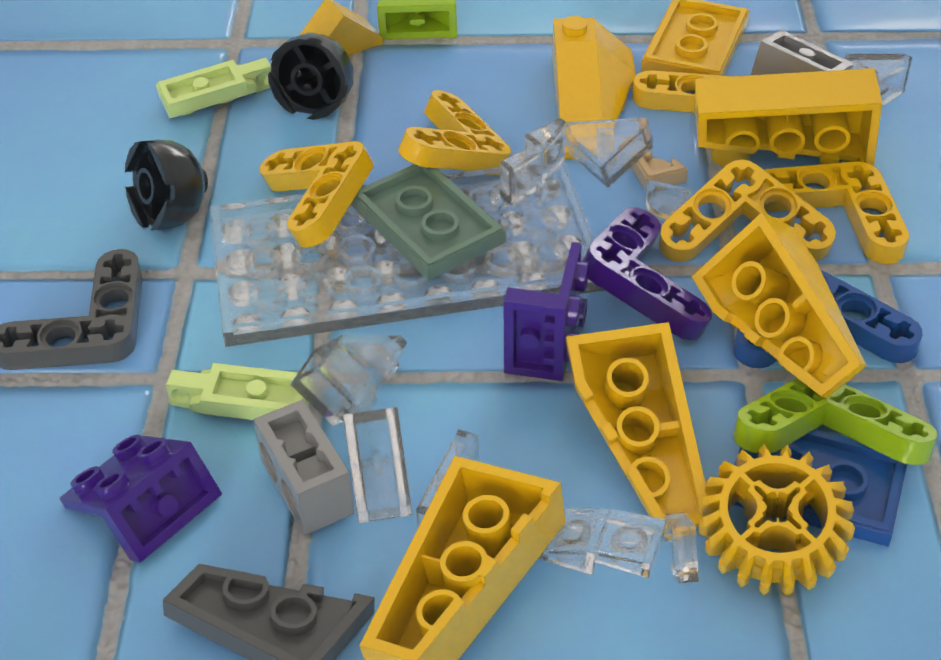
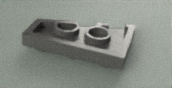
[163,564,375,660]

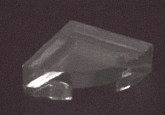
[645,180,691,223]
[663,512,699,583]

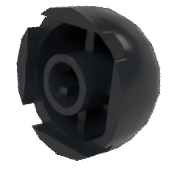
[268,33,353,120]
[125,140,208,230]

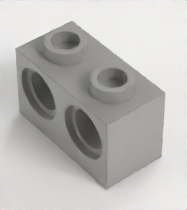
[253,399,354,536]

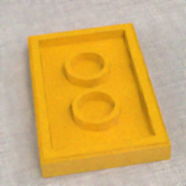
[641,0,750,76]

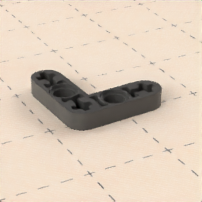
[0,249,143,370]

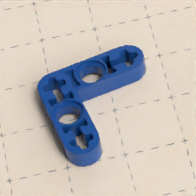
[734,270,923,369]

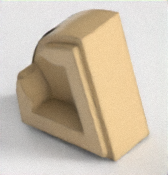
[629,151,688,191]

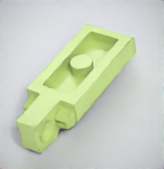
[156,58,271,118]
[166,363,314,420]

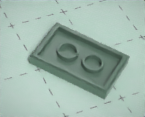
[351,164,506,281]

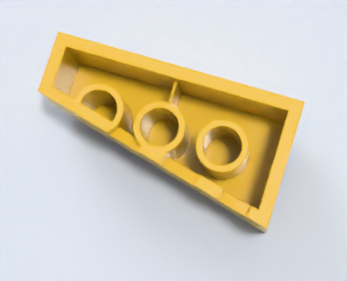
[695,68,882,166]
[359,456,566,660]

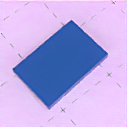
[734,429,907,547]

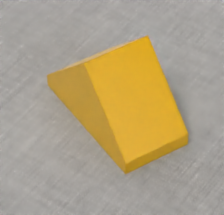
[299,0,383,56]

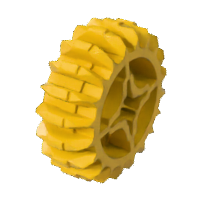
[698,444,855,596]

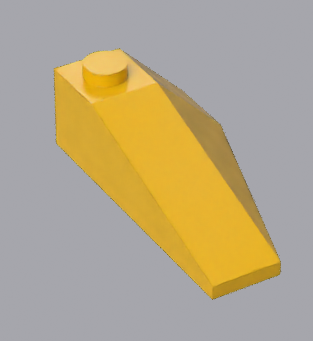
[552,16,636,159]
[691,212,867,399]
[566,322,707,532]

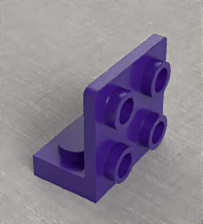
[503,242,590,381]
[59,434,222,563]

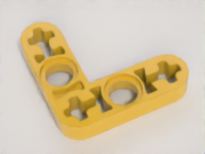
[632,70,751,167]
[398,90,511,173]
[259,141,374,248]
[659,159,836,262]
[764,161,909,264]

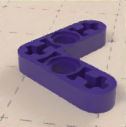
[582,207,712,340]

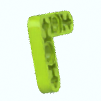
[733,378,938,465]

